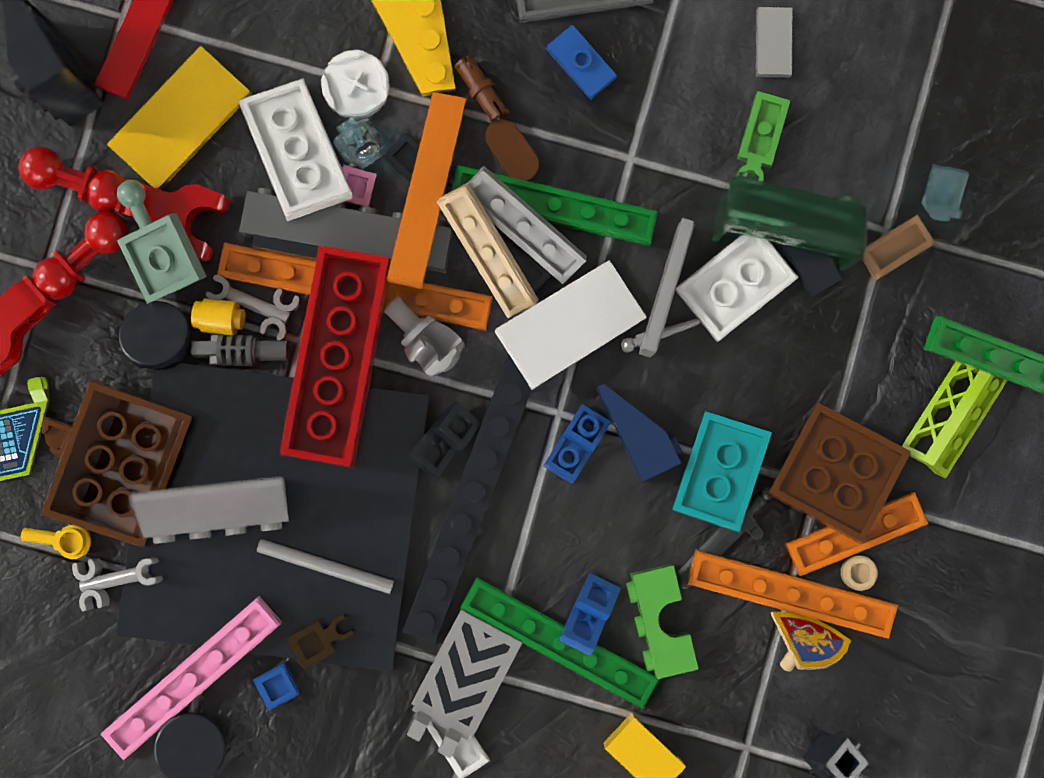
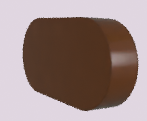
[485,119,539,181]

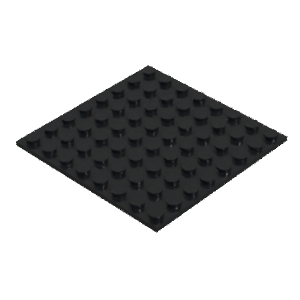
[116,362,429,672]

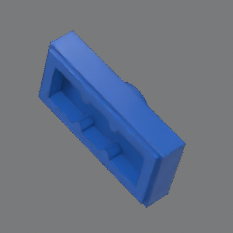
[546,25,617,100]

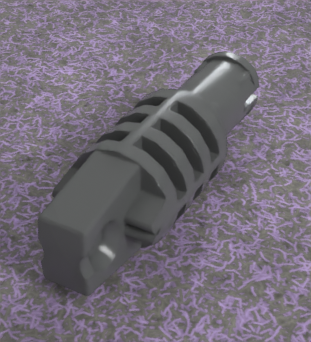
[191,335,290,366]

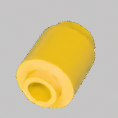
[191,298,245,336]

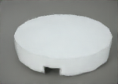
[321,50,390,119]

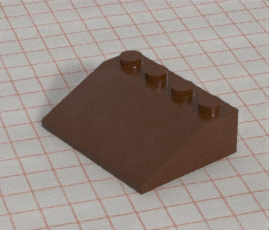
[40,378,192,548]

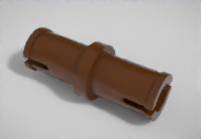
[454,55,510,123]

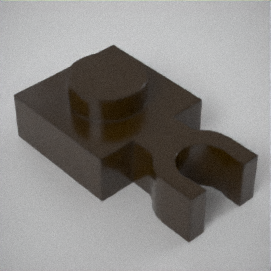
[286,614,354,670]

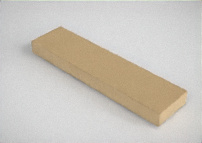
[436,183,539,318]

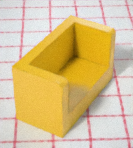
[603,713,686,778]

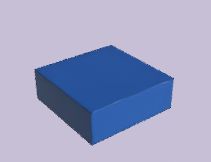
[253,662,301,711]

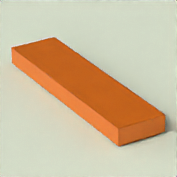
[785,492,928,576]

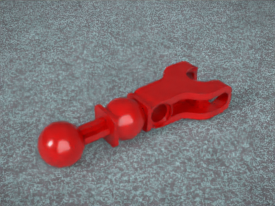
[19,146,231,261]
[0,211,129,377]

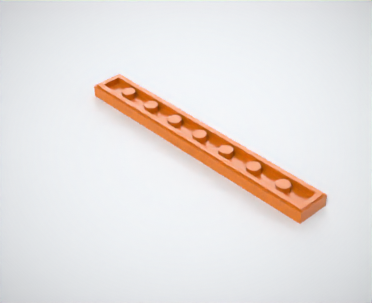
[217,243,493,331]

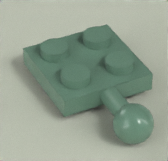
[117,180,207,304]

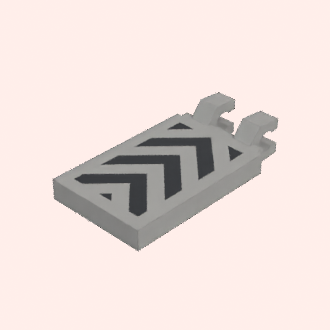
[407,610,522,758]

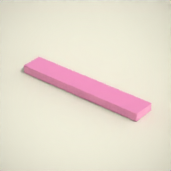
[100,596,282,760]

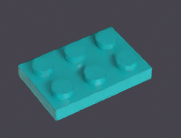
[672,411,772,533]

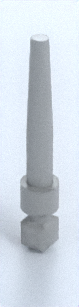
[621,318,700,352]

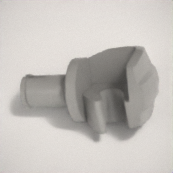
[383,297,465,377]

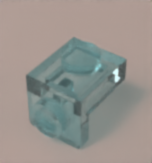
[922,164,969,221]

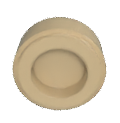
[841,555,878,591]

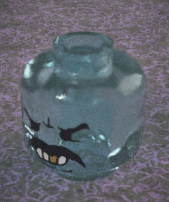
[333,117,384,170]

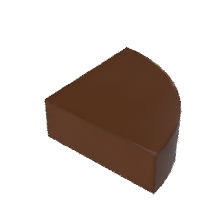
[42,416,73,459]

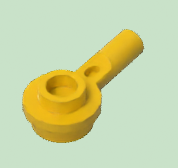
[21,525,91,559]

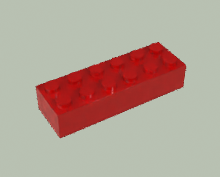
[280,245,391,467]

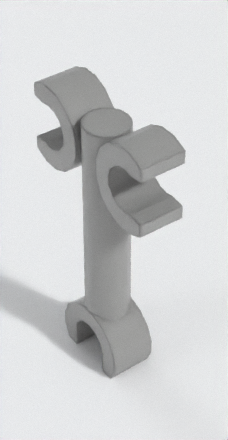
[206,275,301,341]
[72,557,163,611]

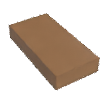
[858,214,936,281]

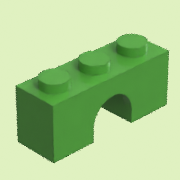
[626,564,698,679]

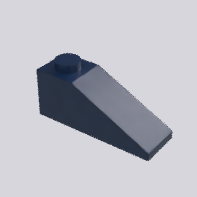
[596,384,683,481]

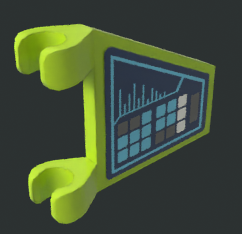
[0,377,50,481]

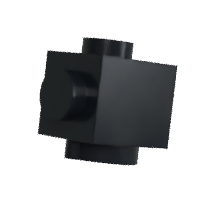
[802,730,868,778]

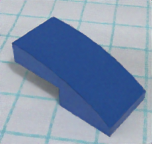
[559,573,621,656]

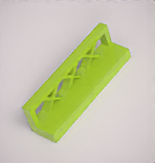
[902,362,1007,479]

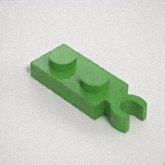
[736,91,791,189]

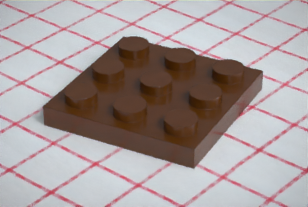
[768,402,911,544]

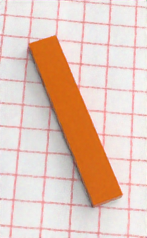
[387,92,466,289]
[687,550,898,639]

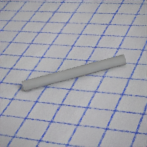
[257,539,394,594]

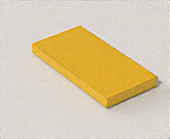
[107,46,252,190]

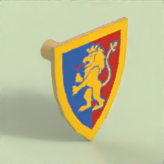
[771,612,851,672]

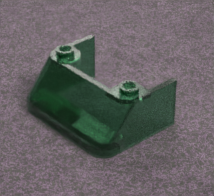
[712,172,868,271]

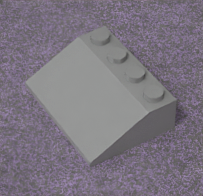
[131,478,289,544]

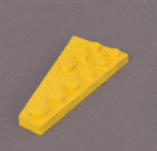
[371,0,456,97]

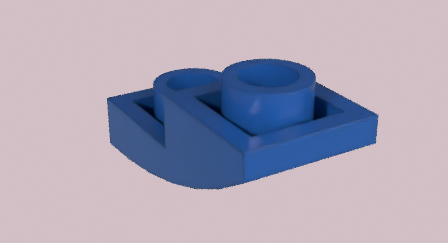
[543,404,611,484]

